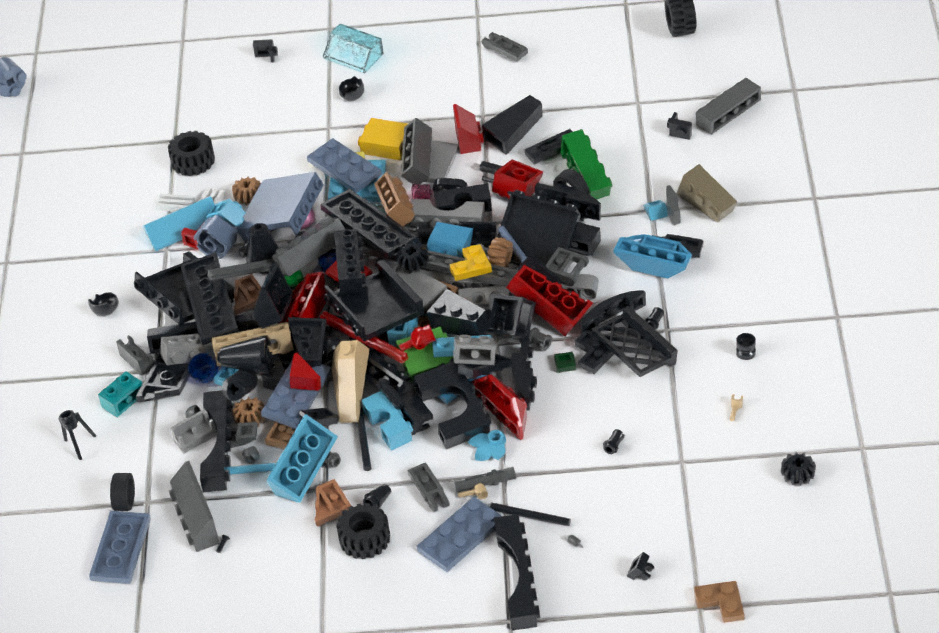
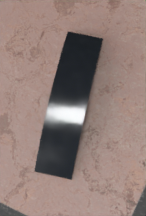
[580,290,646,335]

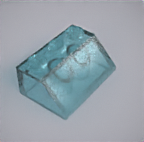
[323,23,384,74]

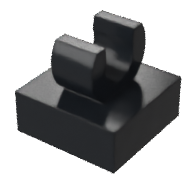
[627,552,654,580]

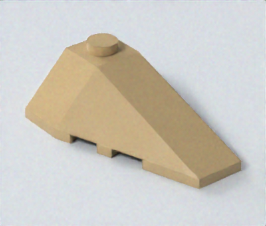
[331,340,369,423]

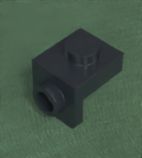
[252,39,278,63]
[667,112,692,140]

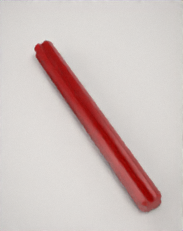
[320,311,408,364]

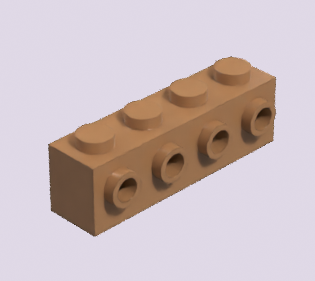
[374,171,416,227]

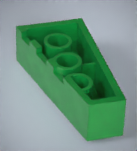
[561,129,613,200]

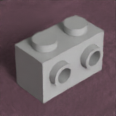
[160,334,205,365]
[453,335,496,365]

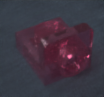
[411,184,433,204]

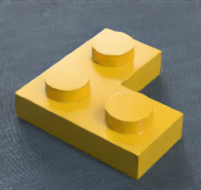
[450,244,492,281]

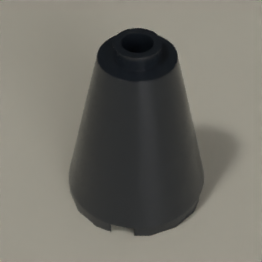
[246,223,279,274]
[217,335,272,374]

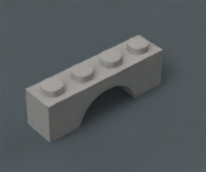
[410,199,486,228]

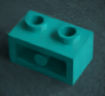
[98,371,142,418]

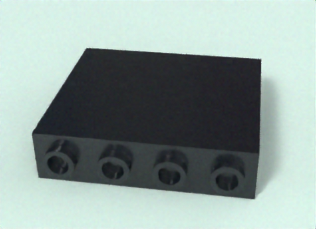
[487,190,581,266]
[133,251,235,325]
[324,260,424,342]

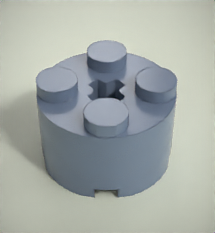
[0,57,27,97]
[194,215,238,259]

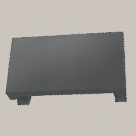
[116,335,155,375]

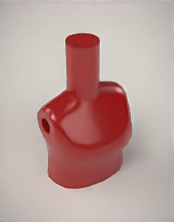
[399,324,436,351]

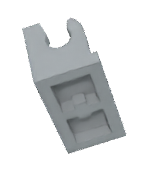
[171,409,217,453]

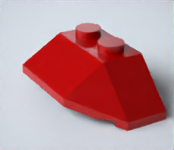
[277,272,326,331]
[471,374,527,440]

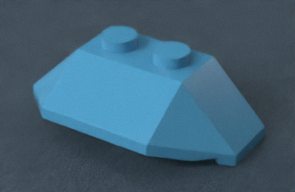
[613,234,692,279]

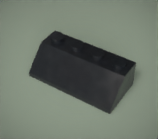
[253,262,294,329]

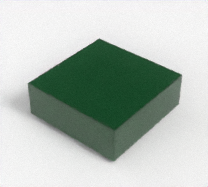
[554,351,576,373]

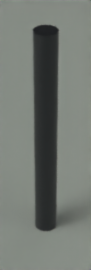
[357,407,372,471]
[490,502,571,527]

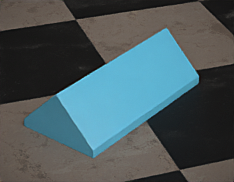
[142,196,215,252]
[266,414,338,503]

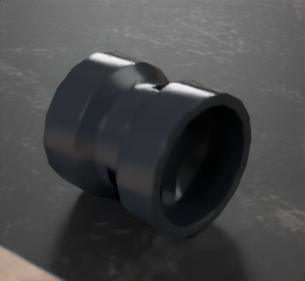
[736,333,756,360]

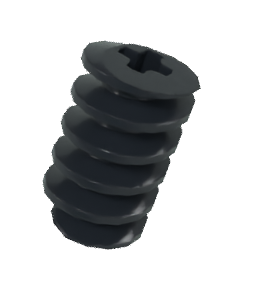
[222,370,258,401]

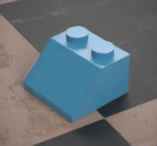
[427,222,473,258]

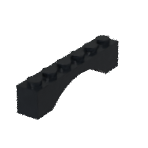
[147,313,260,354]
[200,390,233,492]
[494,514,540,631]

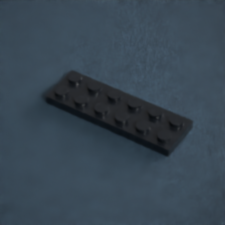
[320,189,418,259]
[180,252,239,345]

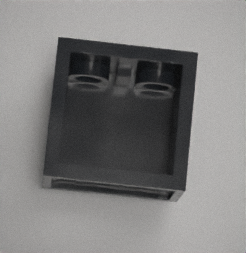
[487,294,536,339]

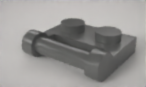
[545,247,589,286]

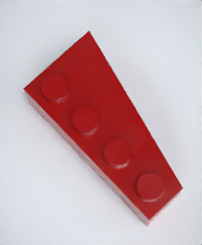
[506,265,594,337]

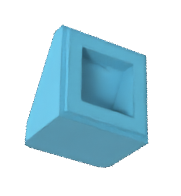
[643,200,668,221]

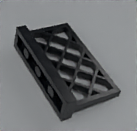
[591,306,678,377]

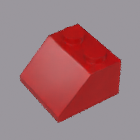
[452,104,484,154]
[492,159,544,198]

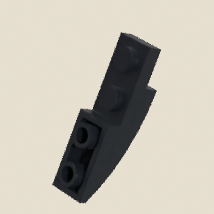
[535,183,601,221]
[511,338,537,411]

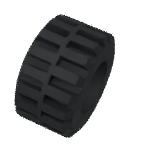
[664,0,697,37]
[168,130,215,176]
[336,503,391,559]

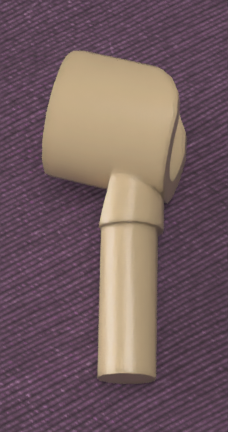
[730,394,743,421]
[458,483,488,500]

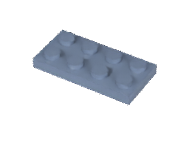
[307,138,382,193]
[261,359,331,429]
[417,496,502,572]
[89,511,151,584]

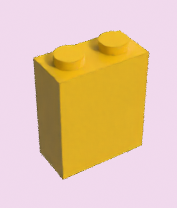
[358,118,408,161]

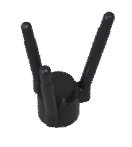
[58,410,96,460]

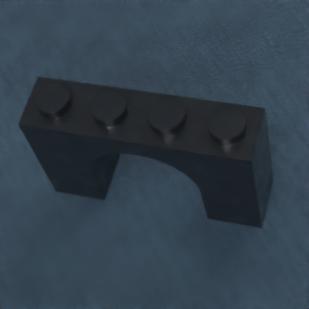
[414,361,492,450]

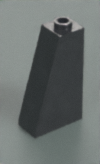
[482,95,543,155]

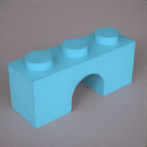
[361,391,413,451]

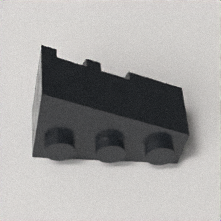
[427,289,490,336]

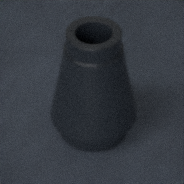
[363,484,392,509]

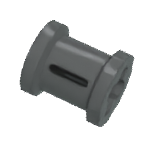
[529,327,553,351]

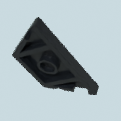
[136,353,193,403]

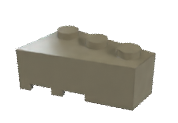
[676,164,737,222]

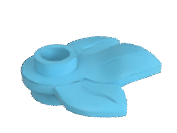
[468,430,506,461]

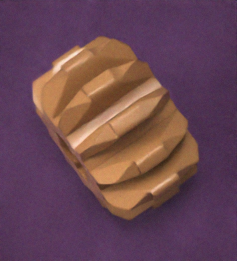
[232,176,261,206]
[487,237,513,268]
[232,396,265,427]

